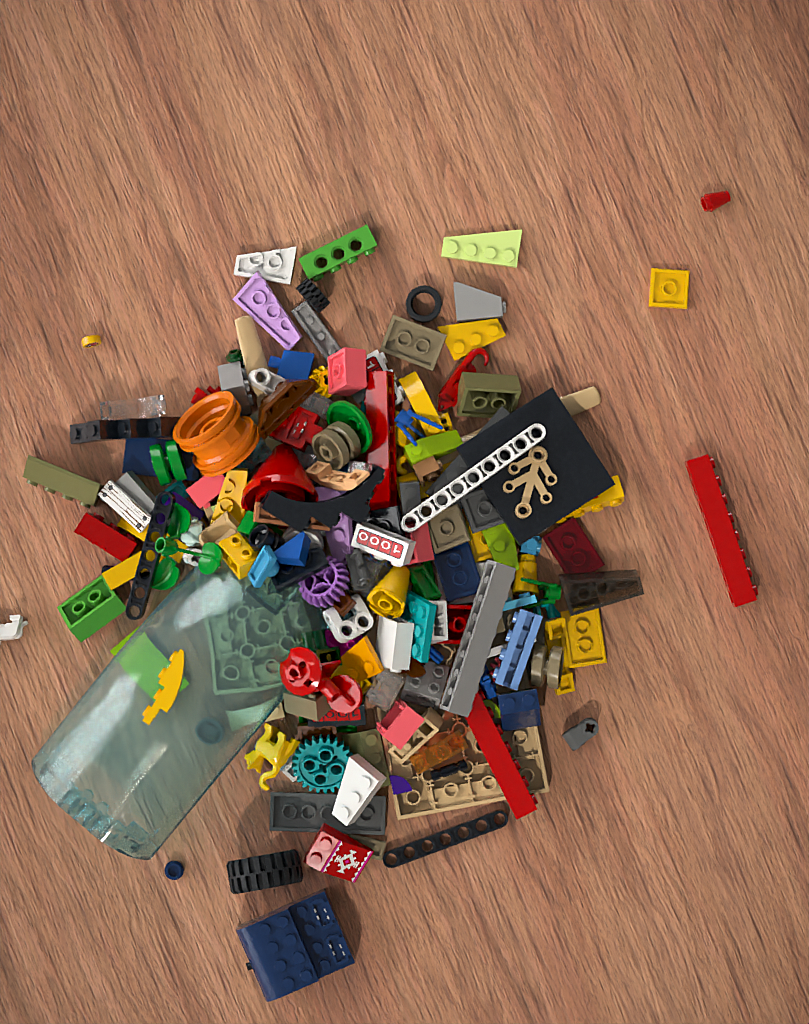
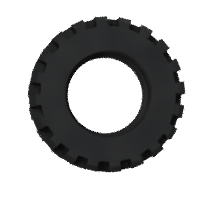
[226,849,303,894]

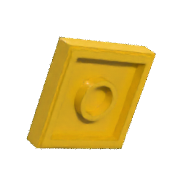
[648,268,690,309]

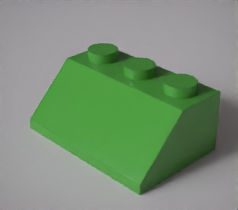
[57,575,126,642]

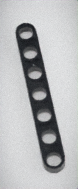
[125,491,176,620]
[383,810,508,868]

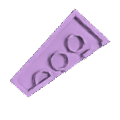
[233,271,303,351]
[315,487,354,564]

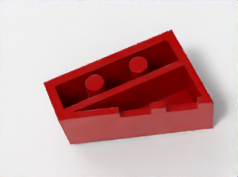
[74,512,139,562]

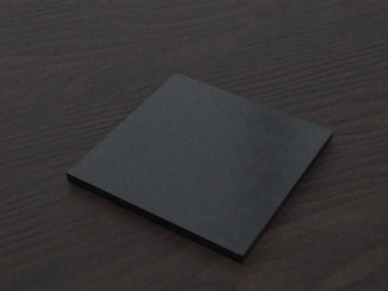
[456,387,615,546]

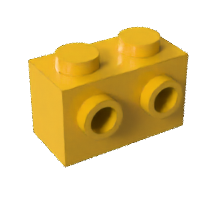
[219,532,259,579]

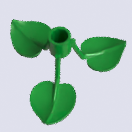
[152,503,223,590]

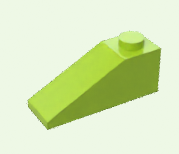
[404,430,463,470]

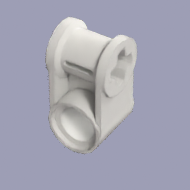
[248,368,286,395]

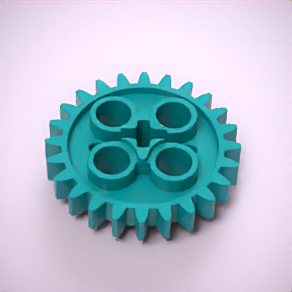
[292,734,353,794]

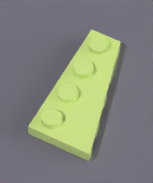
[441,229,522,268]

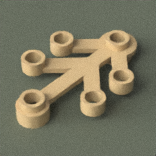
[503,446,557,519]

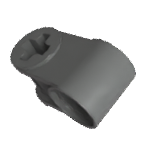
[561,718,599,751]

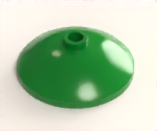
[327,400,372,454]

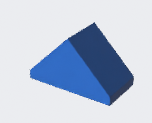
[274,531,311,566]

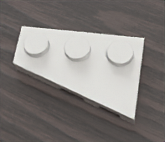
[234,246,297,285]

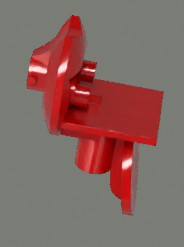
[280,646,363,714]

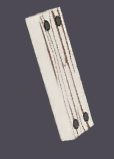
[98,480,151,533]

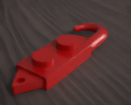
[437,348,489,412]

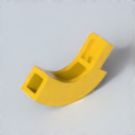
[398,372,446,437]

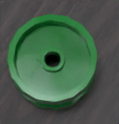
[149,439,188,486]

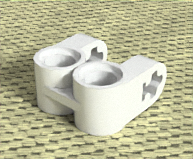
[323,594,373,643]

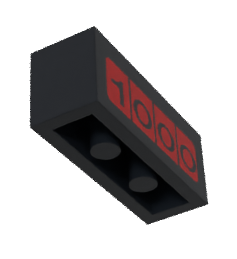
[307,695,367,728]

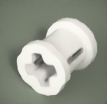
[182,547,202,566]

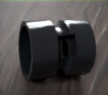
[249,524,286,552]

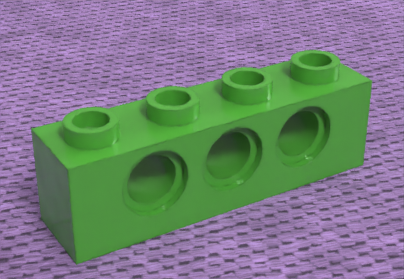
[299,225,377,282]

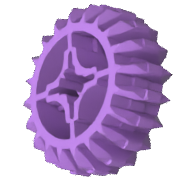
[299,556,350,608]

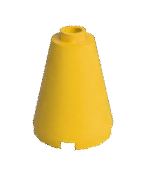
[367,566,410,618]

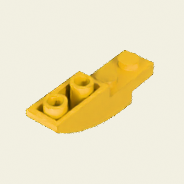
[142,649,185,725]

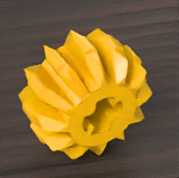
[308,366,332,398]

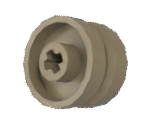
[312,421,361,471]
[531,644,564,689]

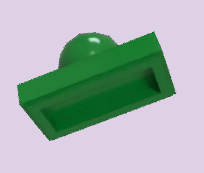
[408,565,442,601]

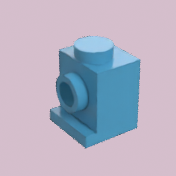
[519,536,542,557]

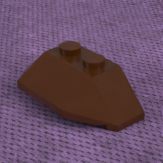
[258,379,320,440]

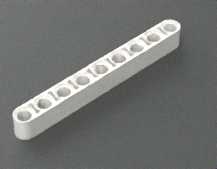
[401,424,546,533]

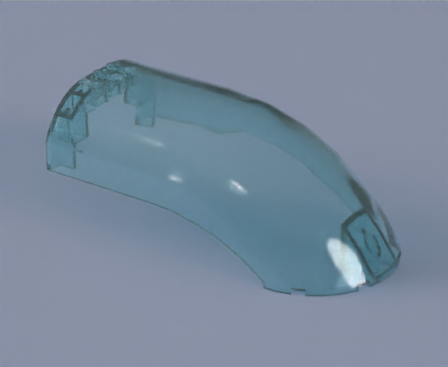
[31,548,323,860]

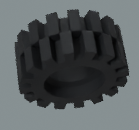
[296,278,330,313]

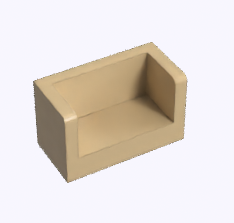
[198,511,243,546]

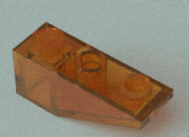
[409,729,469,775]

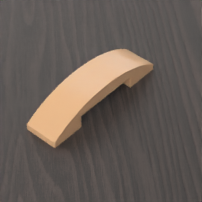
[305,461,370,491]

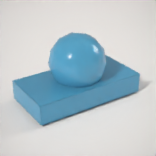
[247,545,280,588]

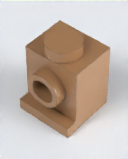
[412,456,444,487]

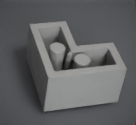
[217,361,254,416]

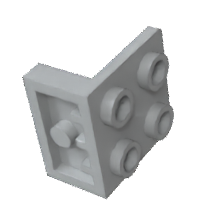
[401,661,450,710]

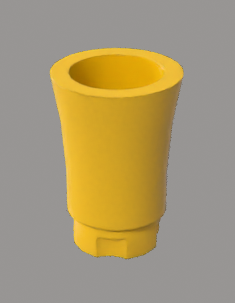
[512,554,539,596]

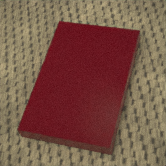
[542,517,605,585]

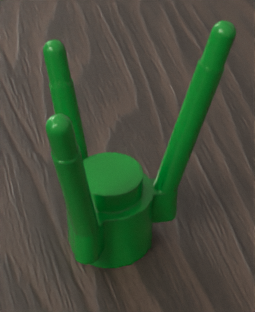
[520,577,561,609]

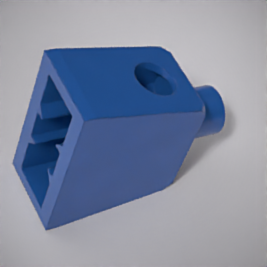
[268,350,315,379]

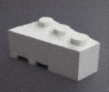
[332,754,387,826]

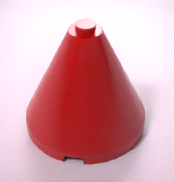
[241,444,319,529]

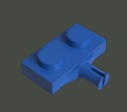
[479,664,497,699]

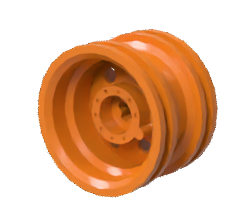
[173,391,260,477]

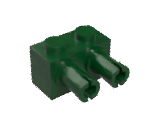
[301,629,342,666]

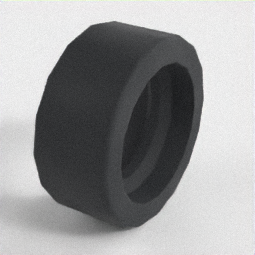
[406,285,442,323]

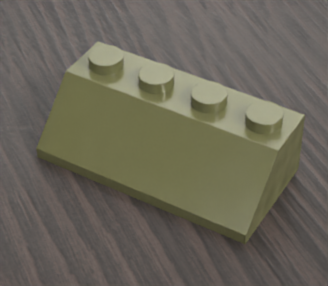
[23,455,104,509]

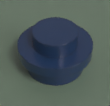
[164,861,184,880]

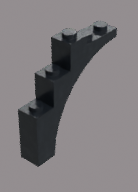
[70,417,181,444]
[258,465,385,533]

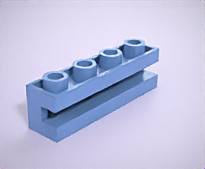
[492,609,543,690]

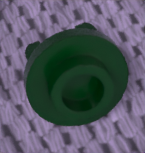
[226,349,245,367]

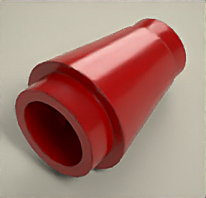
[701,190,731,212]

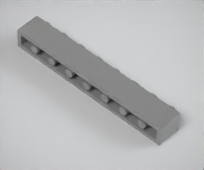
[439,559,516,717]

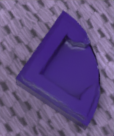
[390,775,412,795]

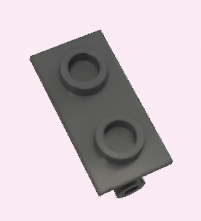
[345,548,373,590]

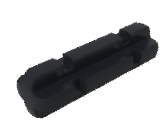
[430,759,468,781]

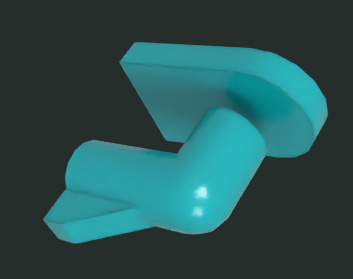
[532,596,560,619]

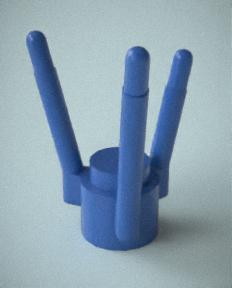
[394,409,443,446]

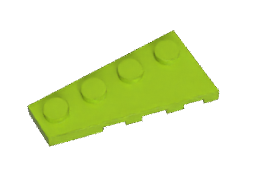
[481,523,519,571]

